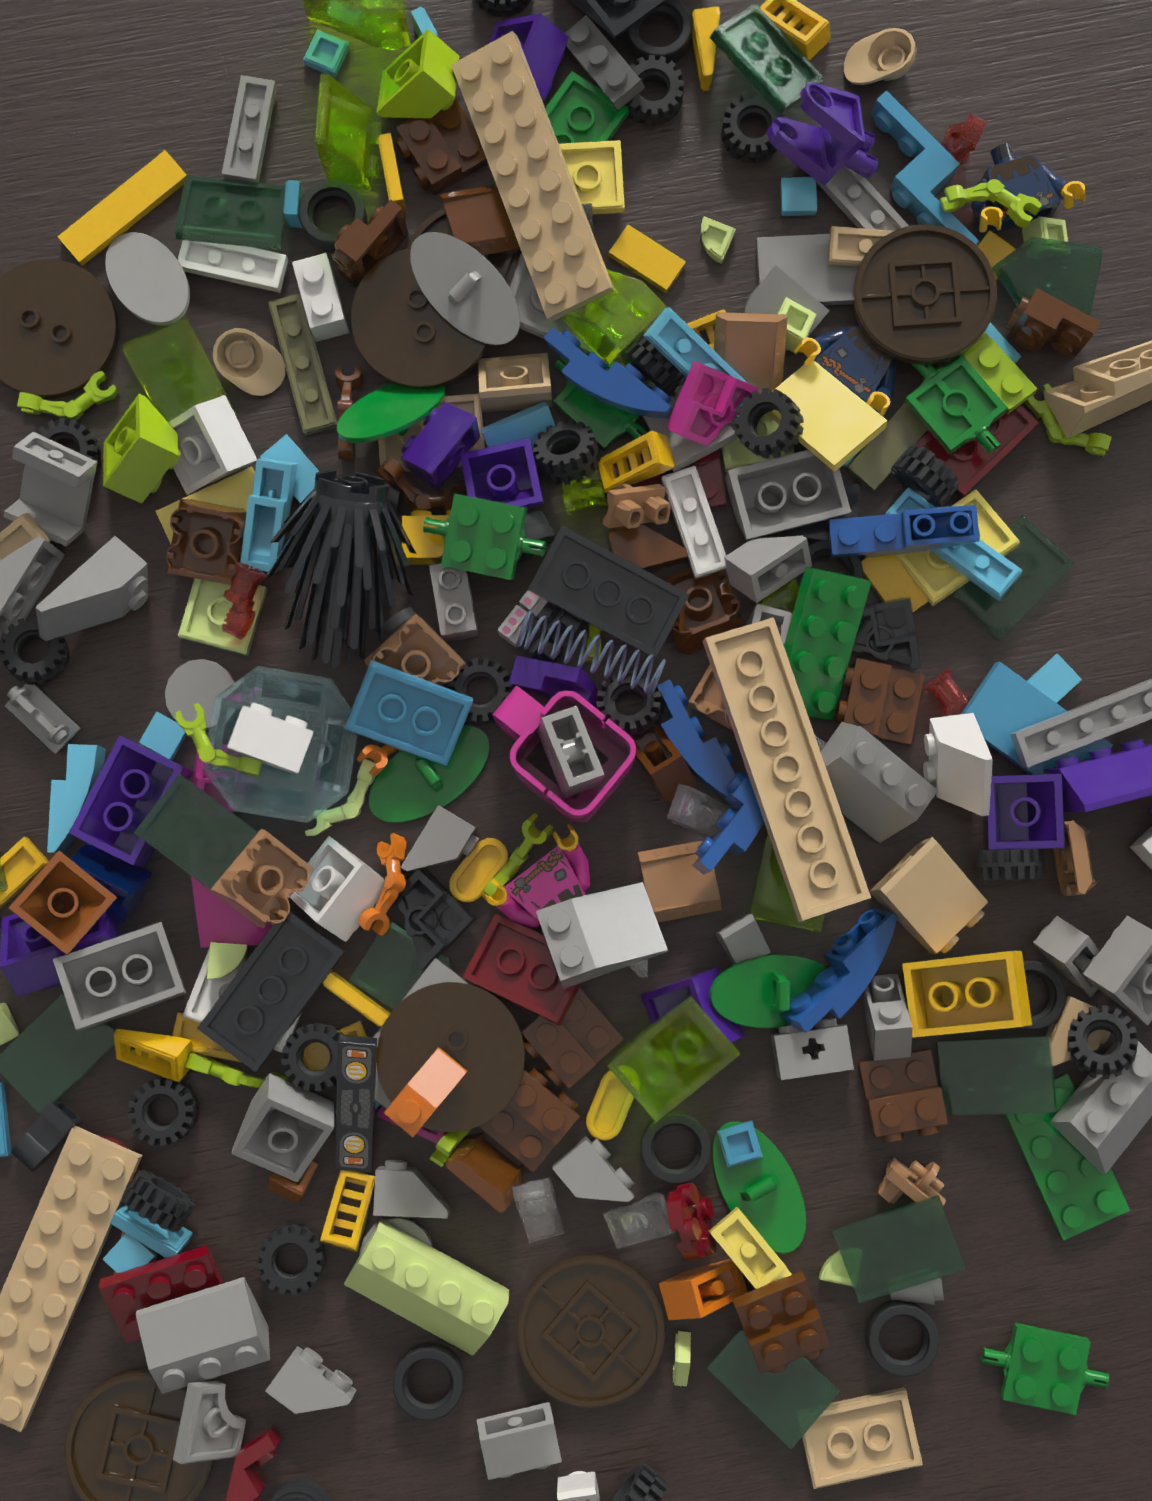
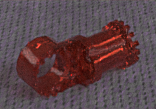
[941,113,988,164]
[222,562,266,640]
[923,668,971,717]

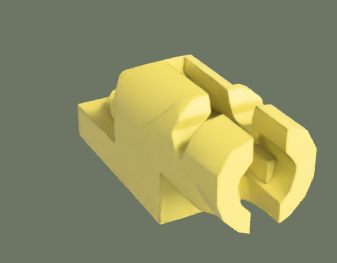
[709,1207,792,1289]

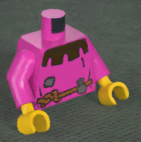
[481,824,591,929]

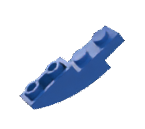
[544,327,673,419]
[828,504,980,558]
[657,679,735,799]
[692,770,764,875]
[781,907,897,1033]

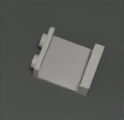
[3,432,97,547]

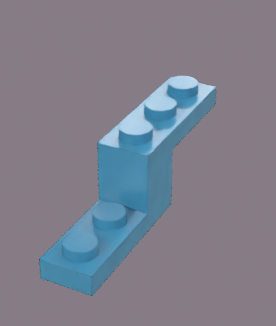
[871,91,979,245]

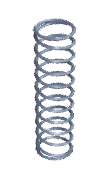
[517,610,666,696]

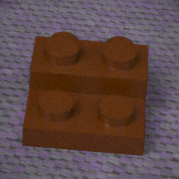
[394,99,488,196]
[332,200,409,283]
[1005,288,1101,357]
[835,658,925,746]
[521,988,624,1088]
[857,1049,948,1142]
[478,1068,580,1173]
[732,1271,831,1374]

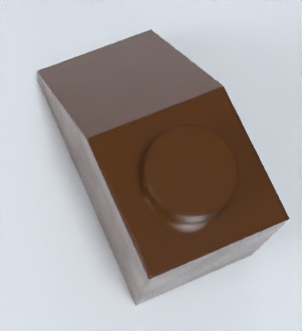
[608,524,688,573]
[632,723,697,803]

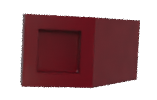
[225,1426,282,1501]

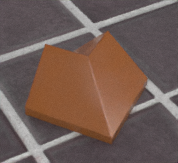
[9,851,117,955]

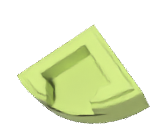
[700,216,736,264]
[207,942,249,980]
[819,1247,863,1287]
[672,1331,691,1386]

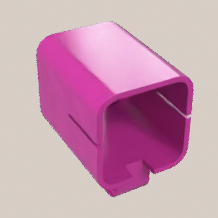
[492,686,636,824]

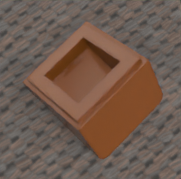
[267,1161,319,1204]

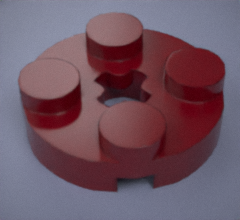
[667,1182,717,1261]

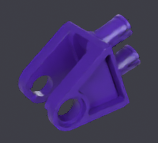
[767,82,878,185]

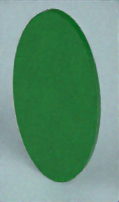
[337,383,446,443]
[369,725,490,823]
[709,955,828,1028]
[712,1121,806,1253]

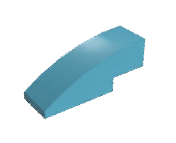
[240,458,298,573]
[47,744,106,854]

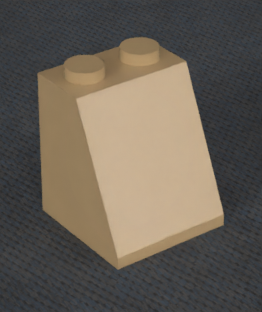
[869,837,988,954]

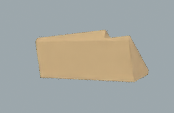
[1044,340,1152,439]

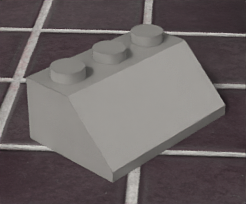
[725,450,851,541]
[821,722,938,843]
[53,922,187,1032]
[1050,1041,1152,1174]
[136,1277,270,1394]

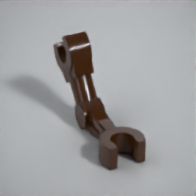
[335,366,363,459]
[375,458,467,512]

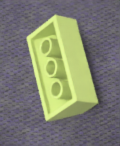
[344,1219,509,1356]

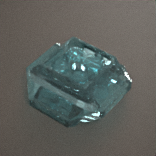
[202,666,358,823]

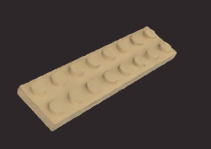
[451,31,615,322]
[703,617,871,922]
[0,1126,143,1432]

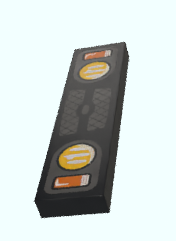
[335,1035,377,1172]

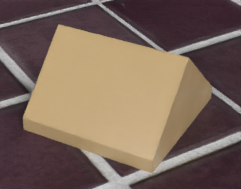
[478,353,552,413]

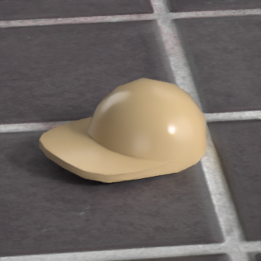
[844,28,917,85]
[213,328,285,396]

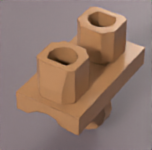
[603,484,671,529]
[878,1157,946,1227]

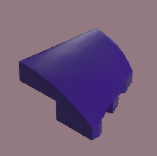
[509,656,598,709]

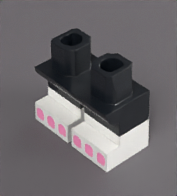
[497,591,584,663]

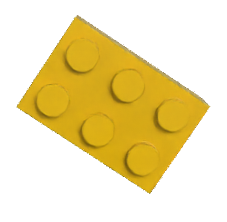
[902,951,1032,1038]

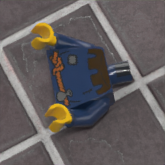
[971,143,1085,234]
[794,325,896,416]

